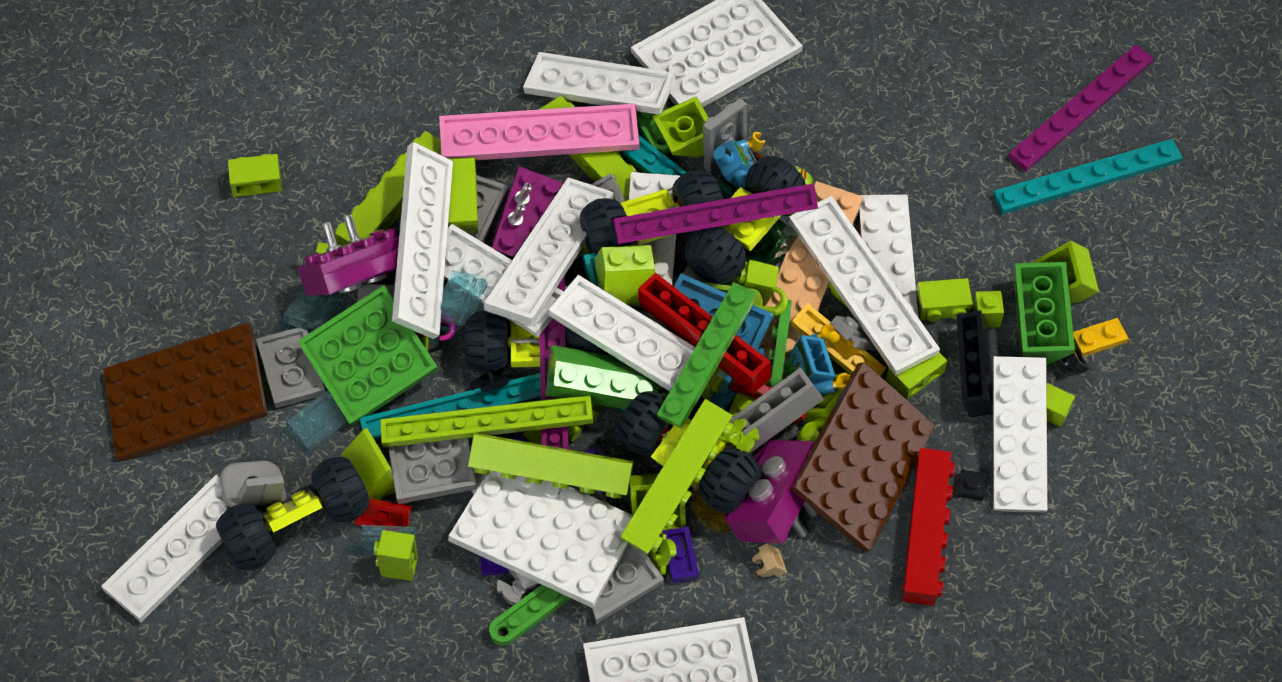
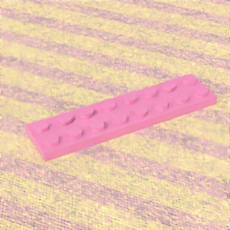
[439,104,639,160]

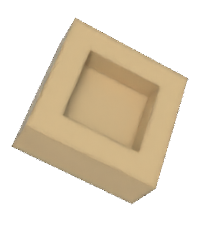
[752,543,787,577]

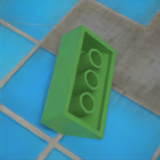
[1013,262,1075,366]
[546,345,657,410]

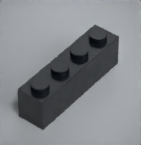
[956,310,993,418]

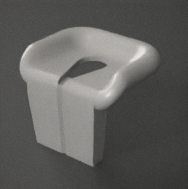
[220,461,287,507]

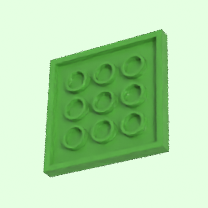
[297,285,439,426]

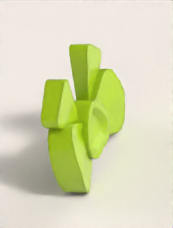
[719,419,760,452]
[650,534,676,575]

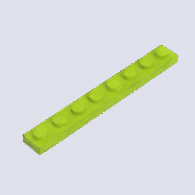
[380,395,593,448]

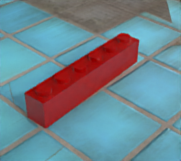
[638,272,771,394]
[902,448,955,606]

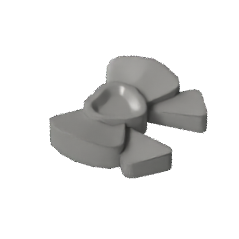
[497,569,538,605]

